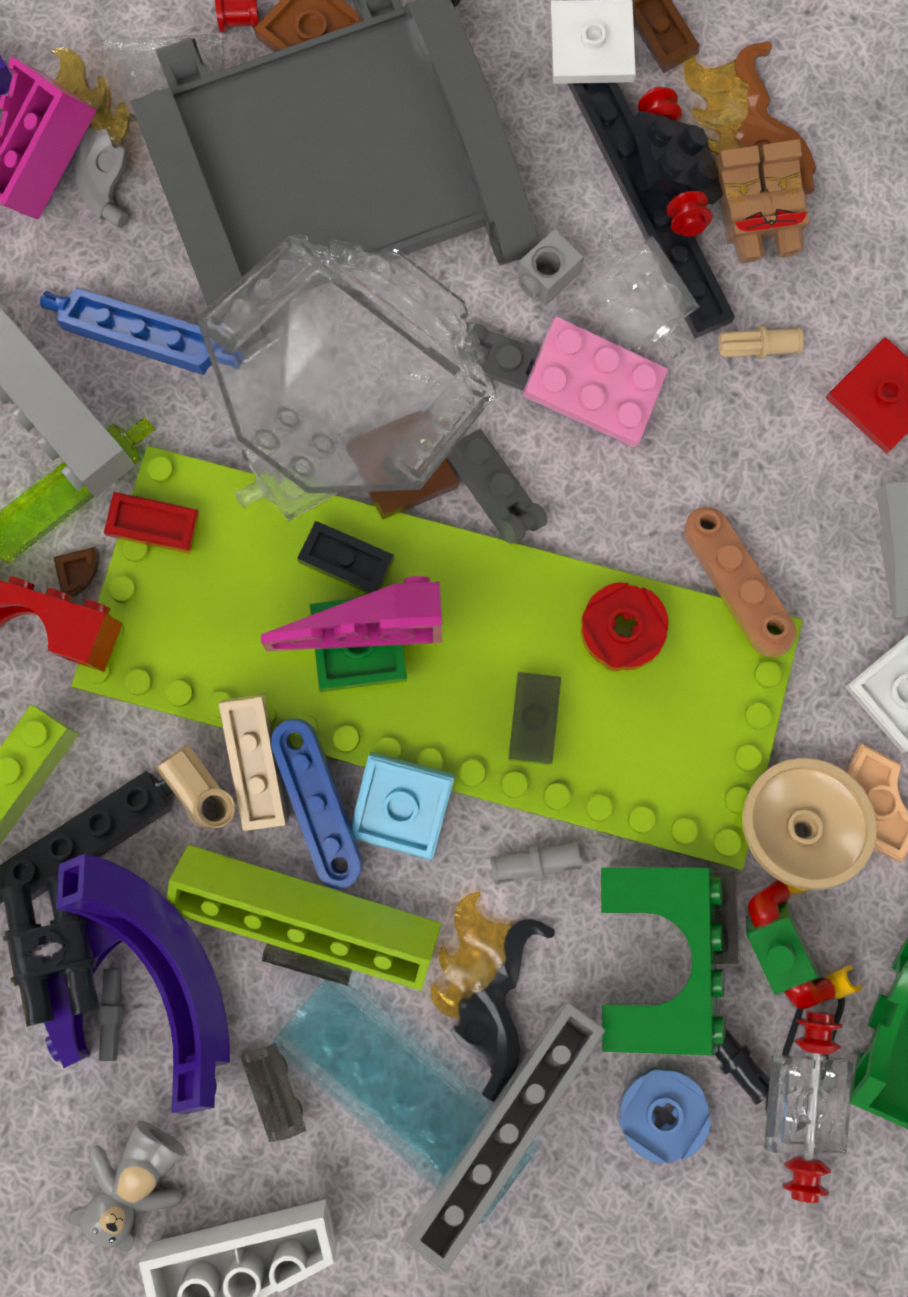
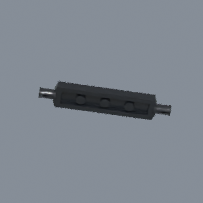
[0,771,173,904]

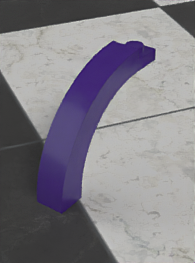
[56,853,230,1114]

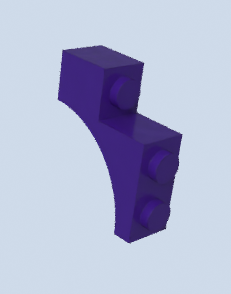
[44,919,123,1068]

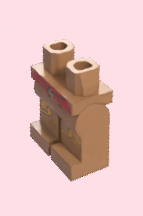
[714,139,809,264]

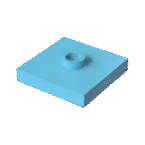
[351,752,455,860]

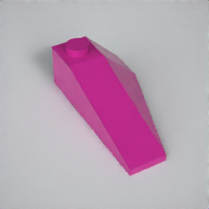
[261,576,442,651]

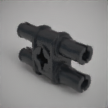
[1,876,100,1027]

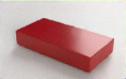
[104,491,200,554]

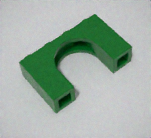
[601,868,726,1056]

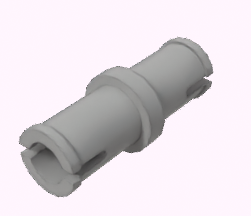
[490,841,582,885]

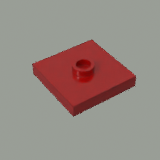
[826,337,908,454]

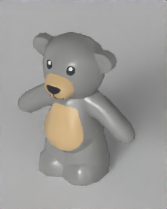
[69,1121,185,1252]

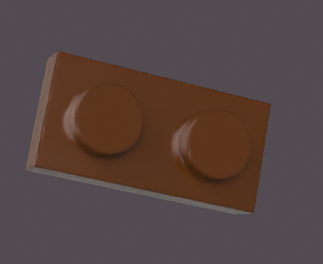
[632,0,700,73]

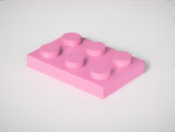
[521,316,668,447]

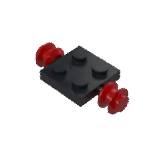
[631,87,723,237]

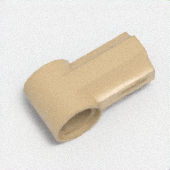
[155,744,235,829]

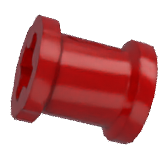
[215,0,259,33]

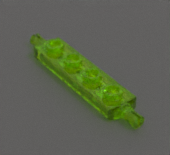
[0,416,156,564]

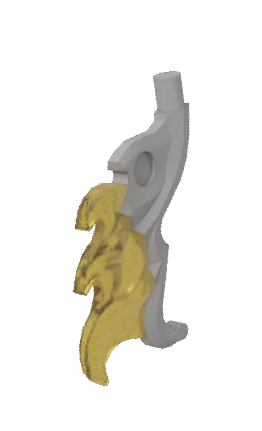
[51,47,130,228]

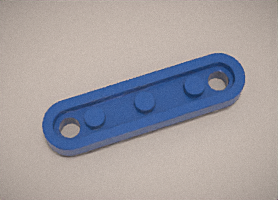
[271,718,363,889]

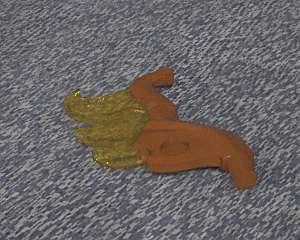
[683,42,816,195]

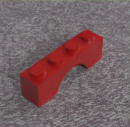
[0,576,123,672]

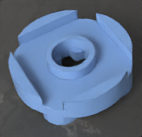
[618,1068,710,1163]

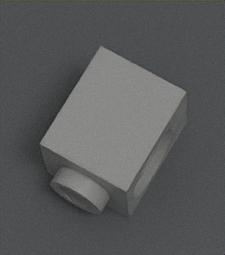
[517,228,584,305]

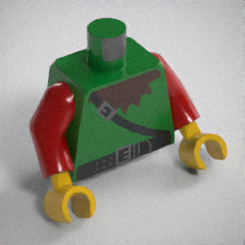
[745,880,862,1009]

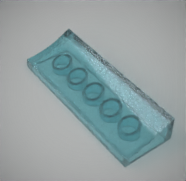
[271,970,539,1224]

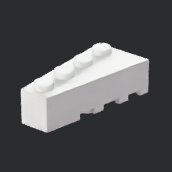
[139,1199,337,1297]

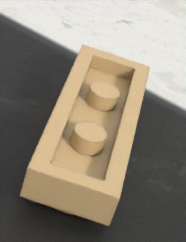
[218,694,289,831]

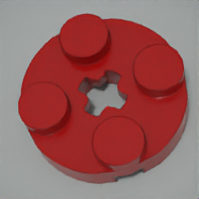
[581,582,669,671]

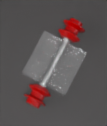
[764,1010,854,1203]

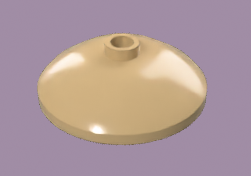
[742,758,877,890]

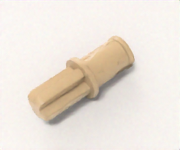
[718,326,804,359]

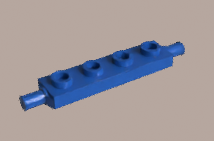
[40,288,241,375]

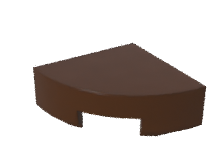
[53,547,99,597]

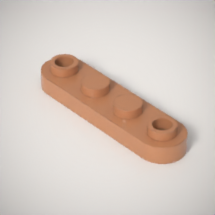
[684,507,796,657]

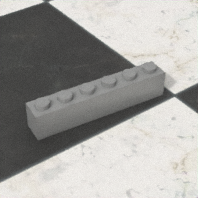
[0,307,136,498]
[401,1003,606,1273]

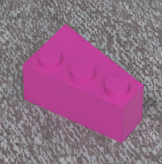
[0,55,97,220]

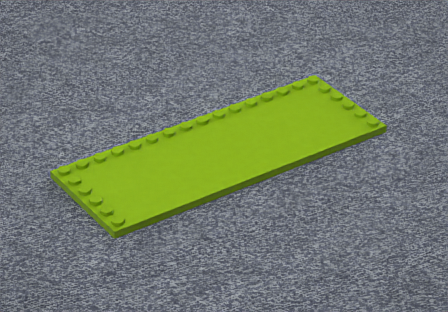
[71,446,803,870]

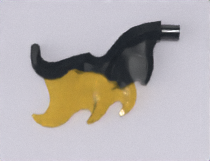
[431,891,555,1102]

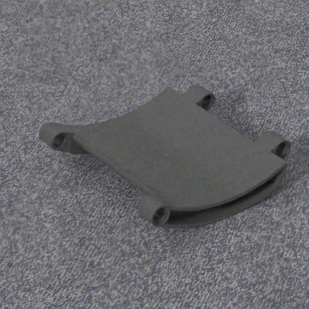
[130,0,539,360]

